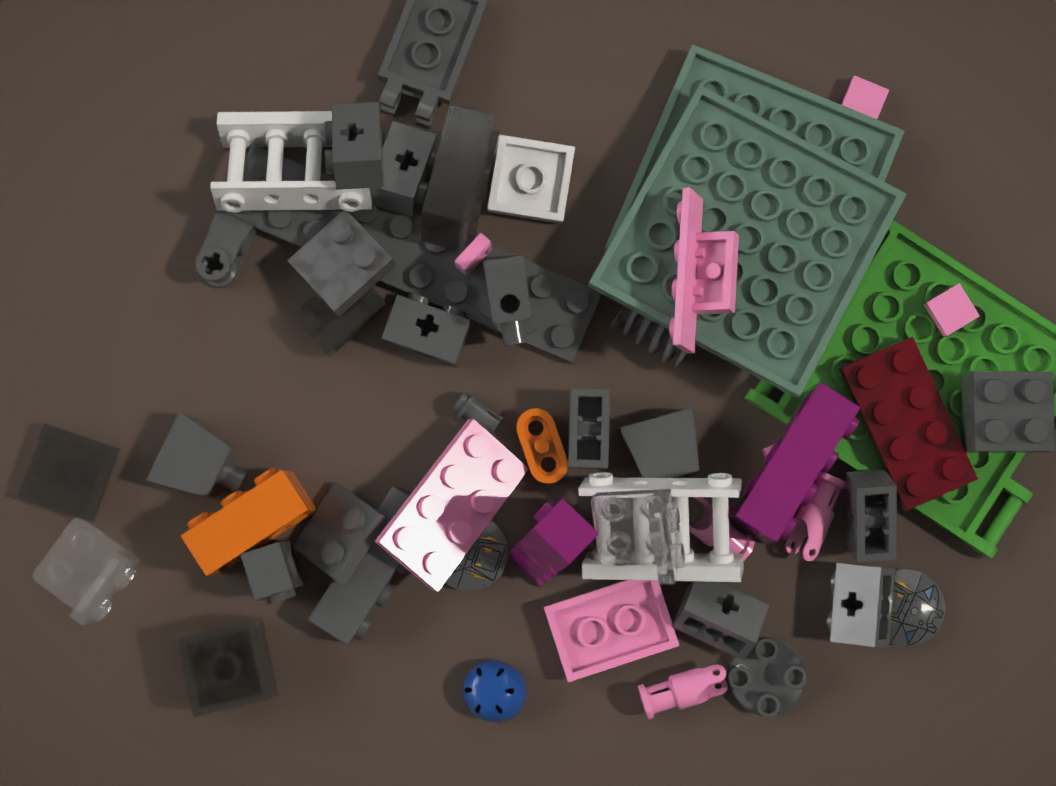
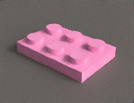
[544,580,680,682]

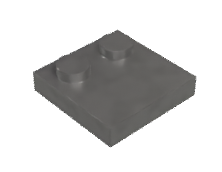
[287,210,397,317]

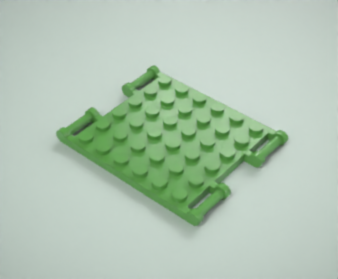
[744,220,1056,560]

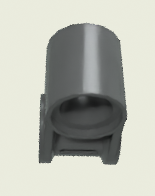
[195,211,257,288]

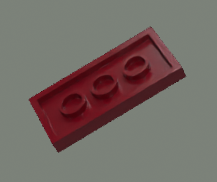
[839,336,978,511]

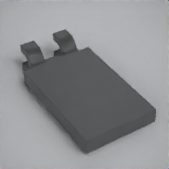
[378,0,489,129]

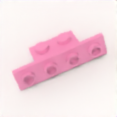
[669,187,739,353]

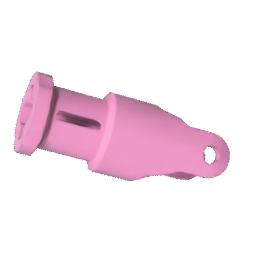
[785,472,846,561]
[669,497,756,561]
[637,664,728,720]

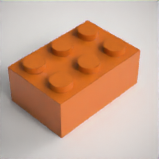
[180,468,317,576]

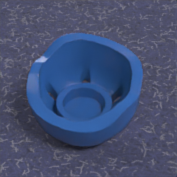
[462,659,527,722]

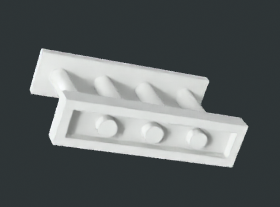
[210,111,372,213]
[578,472,744,582]

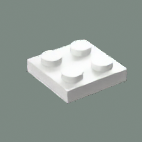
[487,135,575,224]

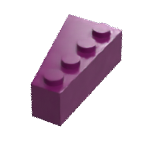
[729,382,860,543]
[508,498,599,587]

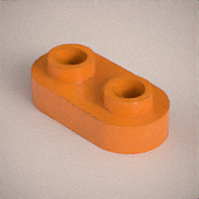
[516,408,568,484]

